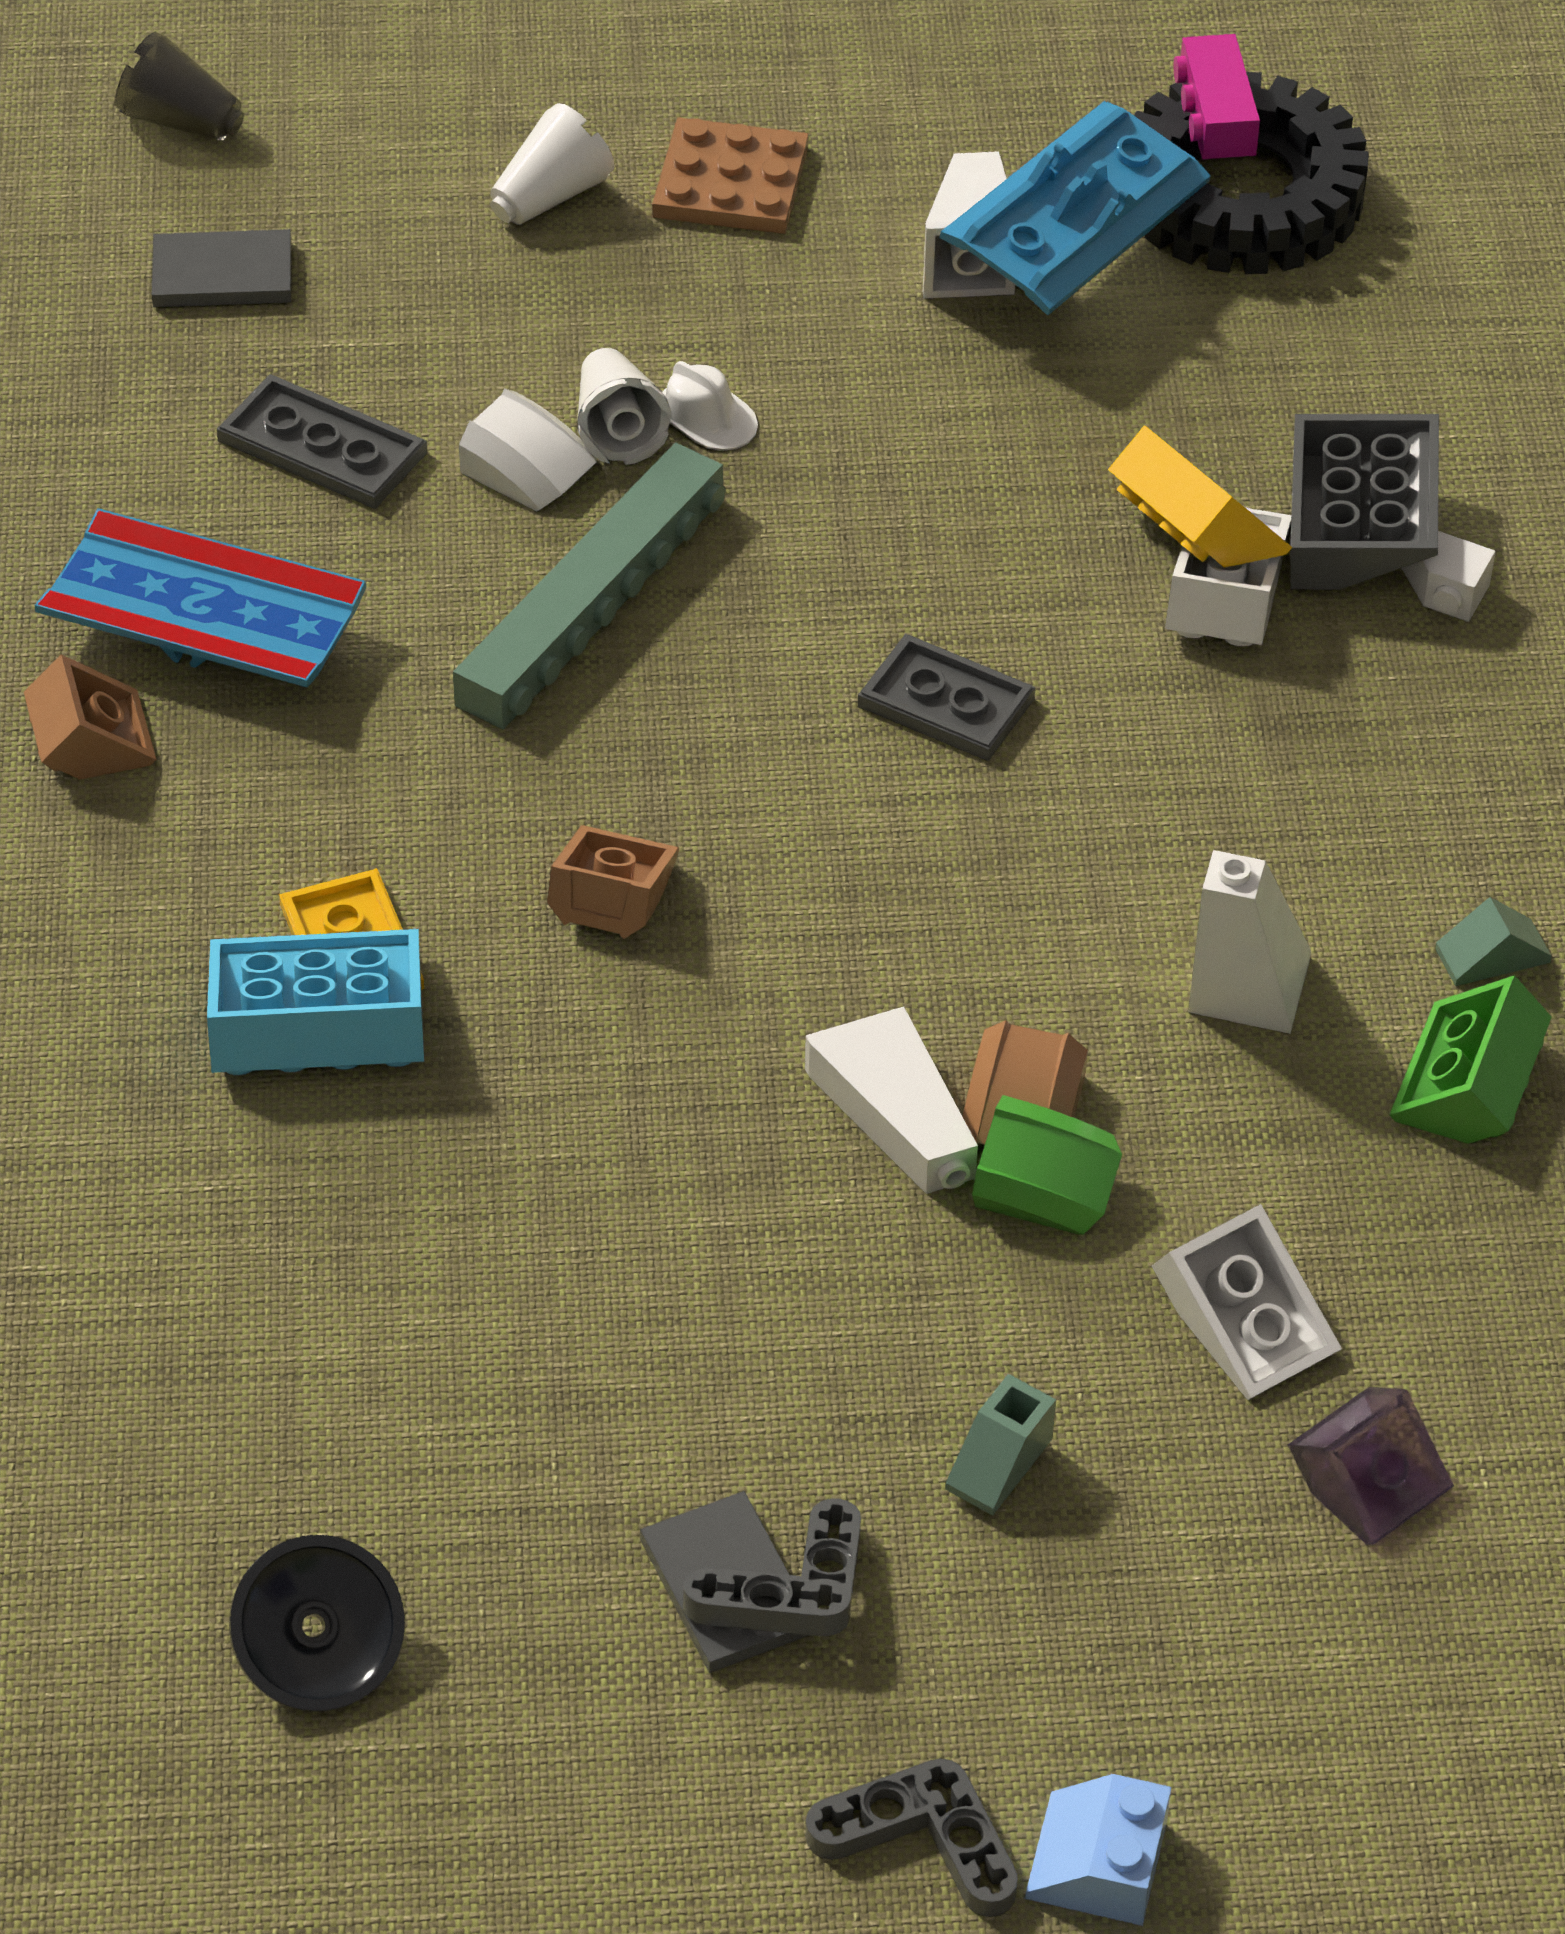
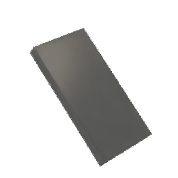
[217,374,428,509]

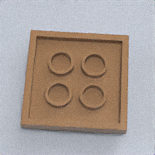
[652,117,809,234]

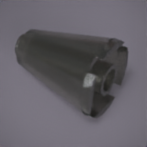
[114,32,244,141]

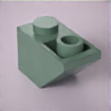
[945,1374,1056,1516]

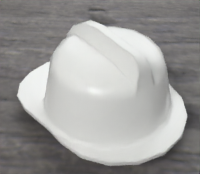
[662,361,758,451]

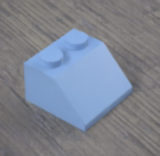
[1025,1774,1172,1926]

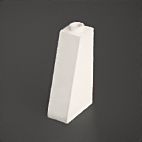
[805,1006,978,1194]

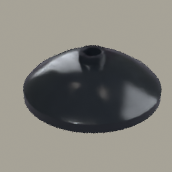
[229,1535,405,1712]

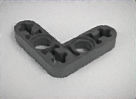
[683,1498,861,1636]
[805,1758,1018,1917]

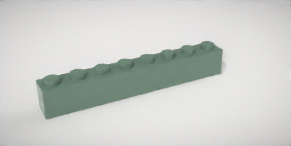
[453,442,726,730]

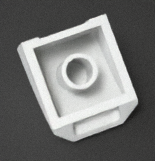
[459,389,597,511]

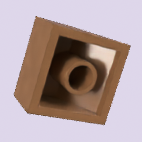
[24,654,156,780]

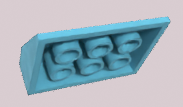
[207,929,424,1075]

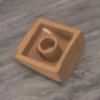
[547,825,680,939]
[962,1020,1088,1145]

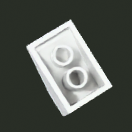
[1152,1204,1342,1400]

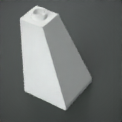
[923,152,1015,299]
[1188,850,1311,1034]

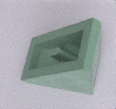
[1435,897,1552,987]

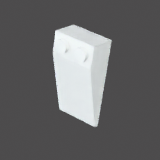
[1165,508,1291,646]

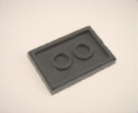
[152,229,291,307]
[858,634,1036,761]
[640,1491,809,1673]

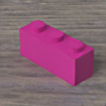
[1173,34,1260,159]

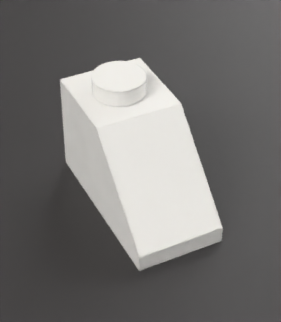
[1401,531,1496,622]

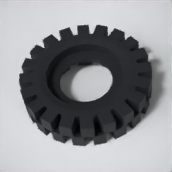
[1134,72,1369,275]

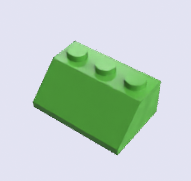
[1389,975,1552,1144]

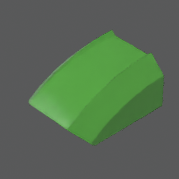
[972,1095,1122,1235]

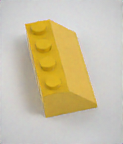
[1108,425,1292,568]

